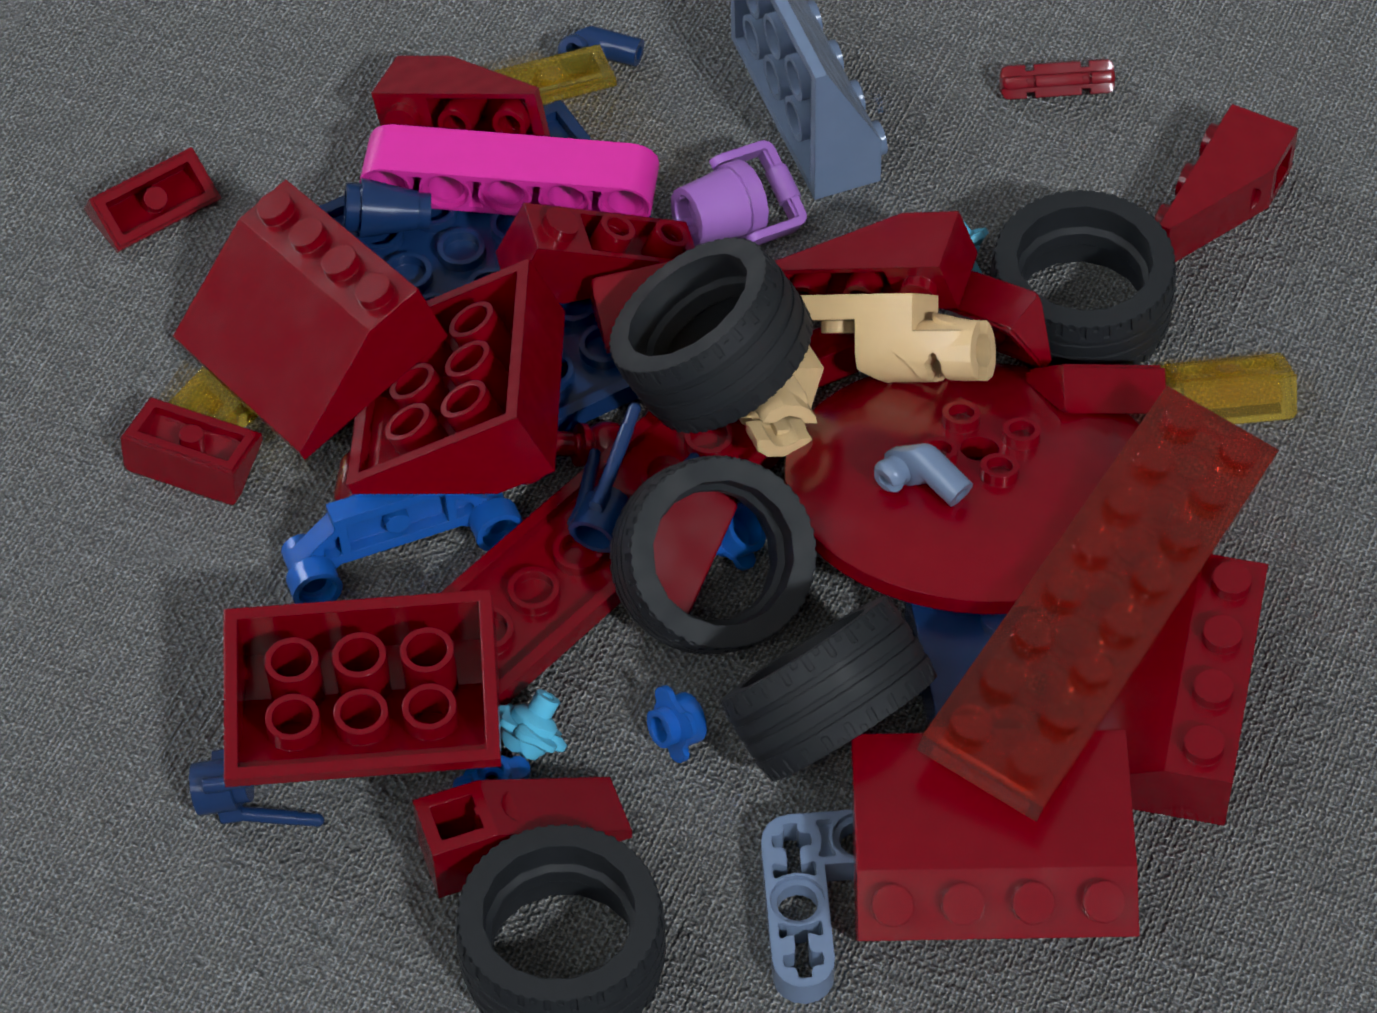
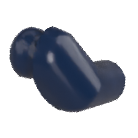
[557,26,644,71]

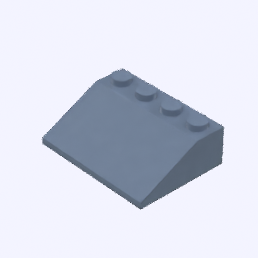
[730,0,888,200]

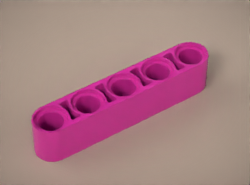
[359,124,660,217]

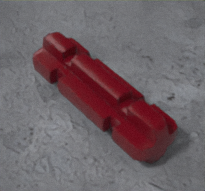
[1000,59,1115,100]

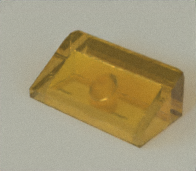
[494,44,617,104]
[1161,353,1297,430]

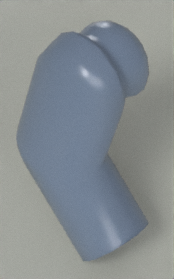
[874,443,973,507]

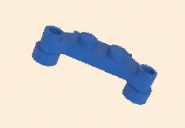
[281,492,523,604]

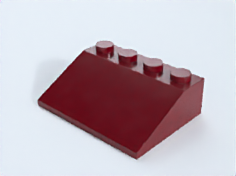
[173,179,448,460]
[346,258,565,494]
[1036,553,1268,826]
[223,589,501,787]
[851,730,1140,941]

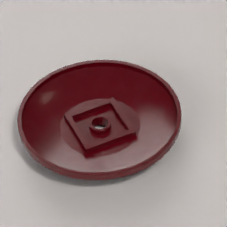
[784,363,1170,614]

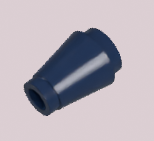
[343,177,431,238]

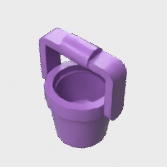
[671,140,807,246]

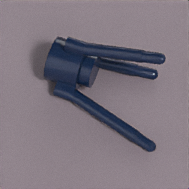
[567,402,700,553]
[189,749,325,827]

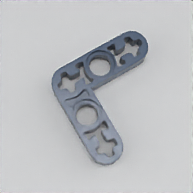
[761,810,854,1004]

